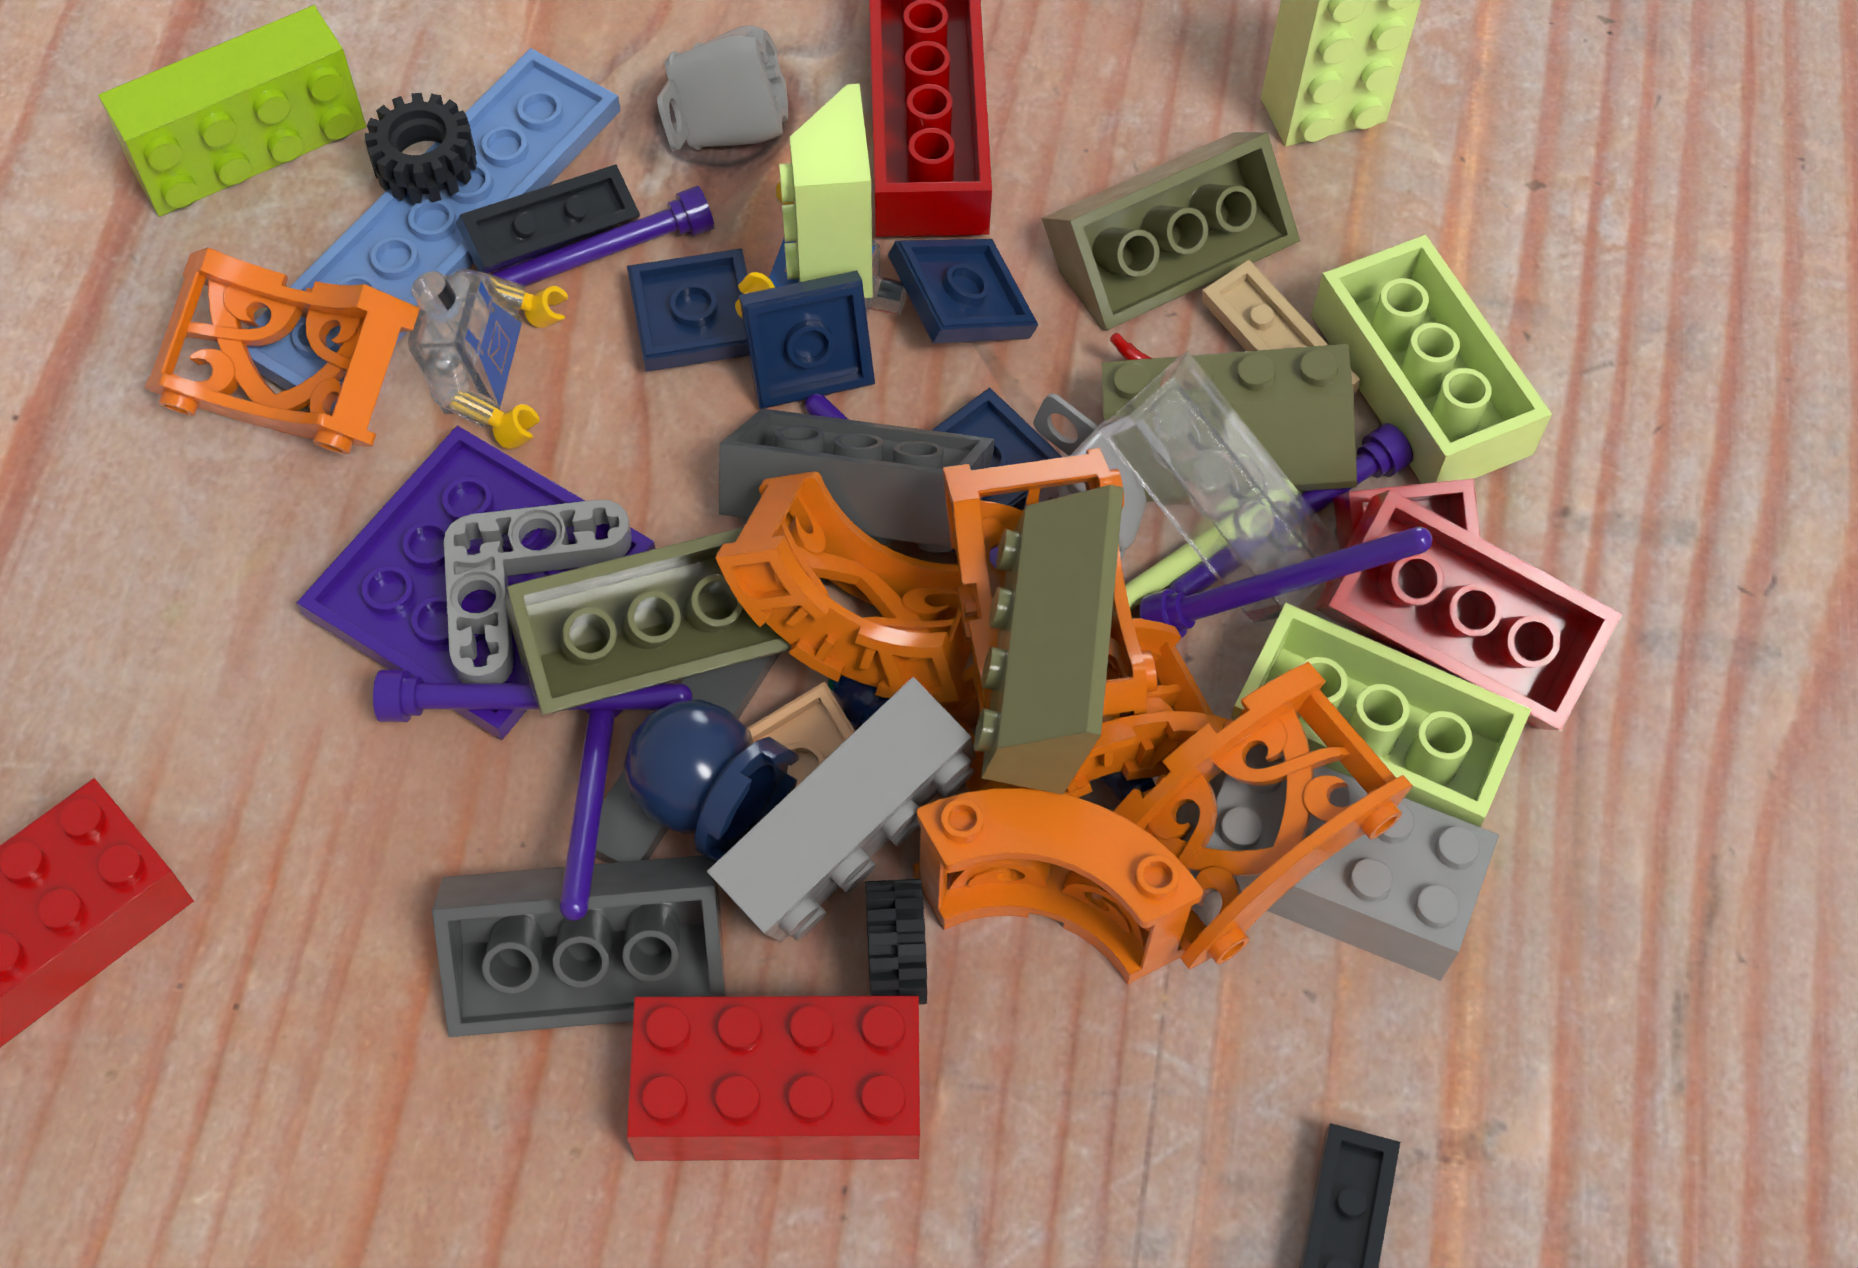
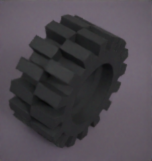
[365,93,477,203]
[865,878,927,1005]

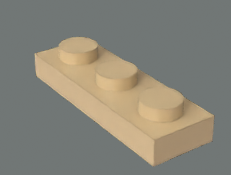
[1202,260,1360,395]

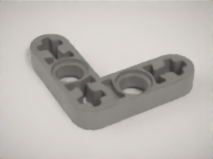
[444,500,632,683]

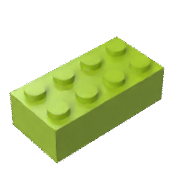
[98,5,367,217]

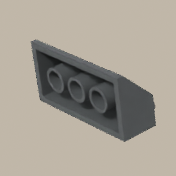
[719,408,995,553]
[432,855,726,1037]

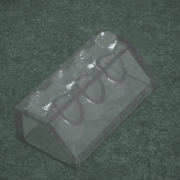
[1098,351,1340,623]

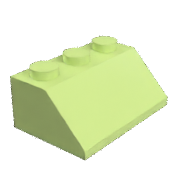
[779,83,873,298]

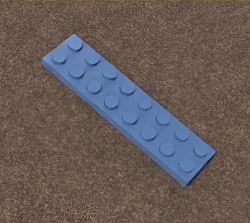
[247,48,621,412]

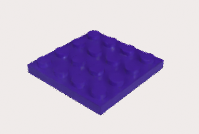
[296,425,656,740]

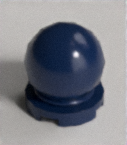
[624,699,799,863]

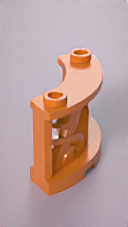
[144,247,420,455]
[943,448,1157,716]
[715,471,971,703]
[939,618,1229,798]
[1113,661,1413,969]
[913,788,1203,985]

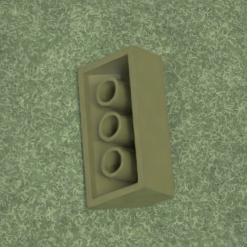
[1041,132,1300,330]
[1102,344,1357,502]
[974,485,1124,794]
[504,527,792,716]

